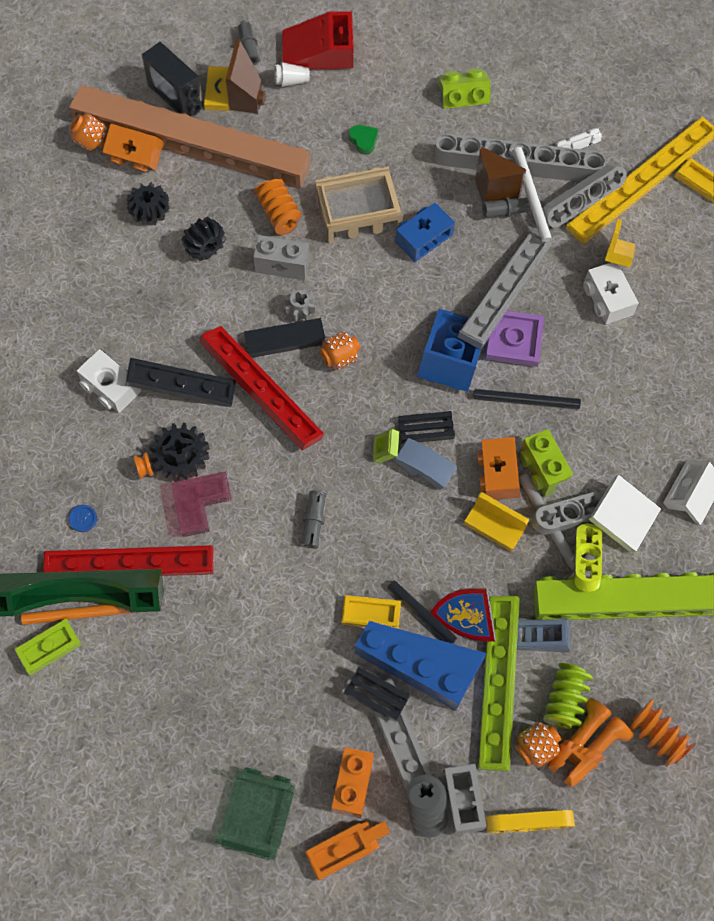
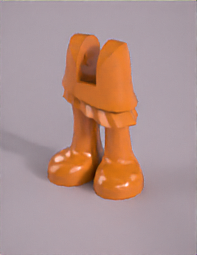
[548,697,634,788]

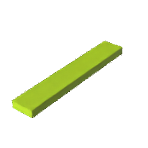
[478,596,520,772]

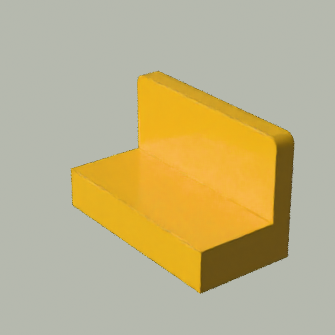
[605,219,636,268]
[464,492,529,552]

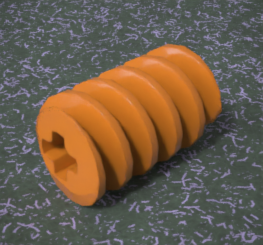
[254,179,302,235]
[630,699,696,767]

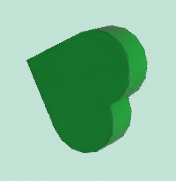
[349,125,379,155]

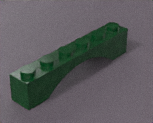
[0,569,164,617]

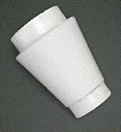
[274,62,310,87]

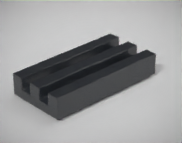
[398,411,455,444]
[344,666,410,722]

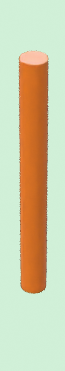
[21,604,136,625]

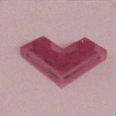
[172,472,232,537]

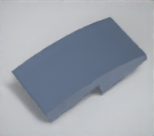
[393,438,457,490]

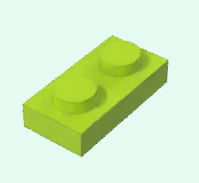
[15,619,82,676]

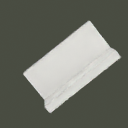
[663,459,714,525]

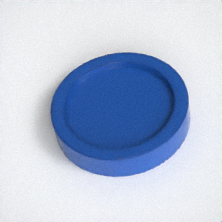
[69,505,97,532]

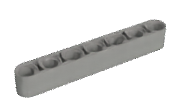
[434,133,606,182]

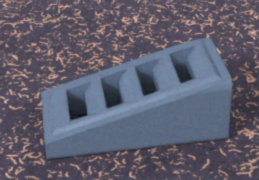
[517,619,571,652]

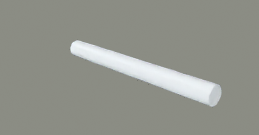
[512,147,552,242]

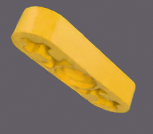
[485,810,575,834]

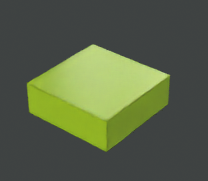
[373,429,399,463]

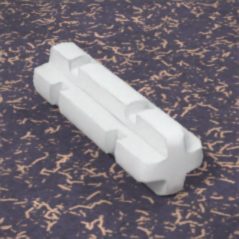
[556,128,602,149]

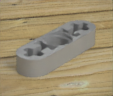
[532,492,603,535]

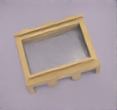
[316,167,403,244]

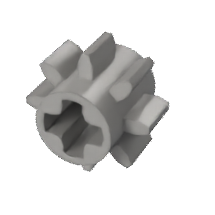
[285,289,316,322]

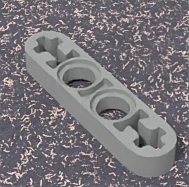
[542,163,626,227]

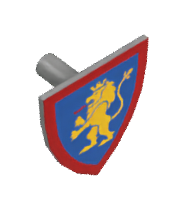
[430,587,496,642]

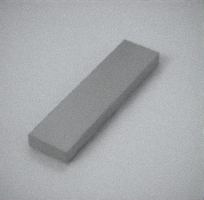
[365,678,432,792]

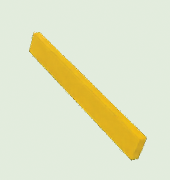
[566,116,714,245]

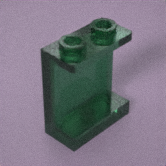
[215,767,296,862]

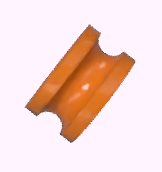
[133,452,154,479]

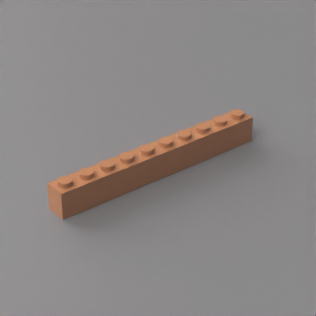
[69,85,311,189]

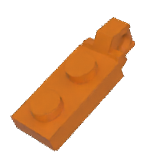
[305,821,390,881]

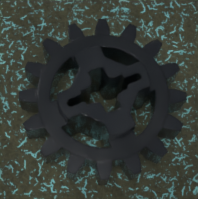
[150,423,210,482]

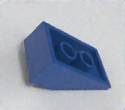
[417,309,481,392]

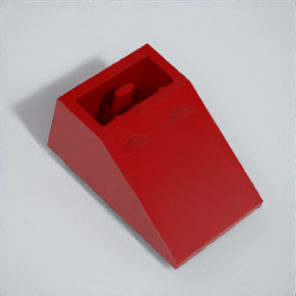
[282,11,354,69]

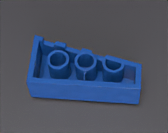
[355,621,487,711]

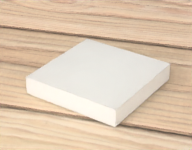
[589,475,661,553]

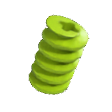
[543,663,594,730]

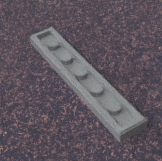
[458,232,552,349]

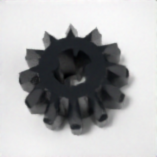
[127,182,170,226]
[181,217,227,261]

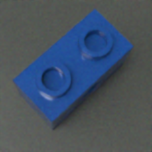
[395,202,455,262]

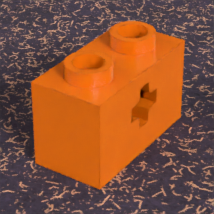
[102,124,164,172]
[477,437,521,500]
[332,747,374,819]

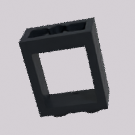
[141,41,204,116]

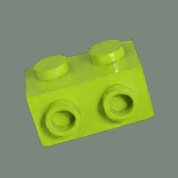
[438,68,491,109]
[519,429,573,497]

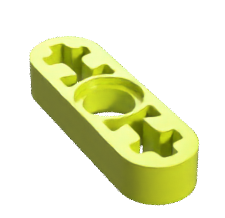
[574,523,602,592]

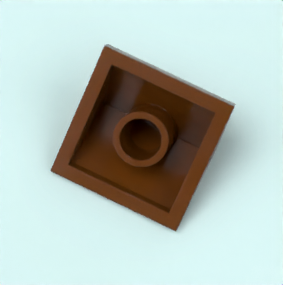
[475,147,527,203]

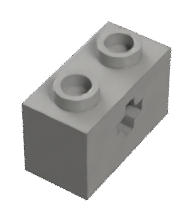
[253,235,310,281]
[442,764,487,835]

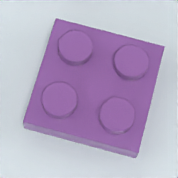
[486,311,544,367]

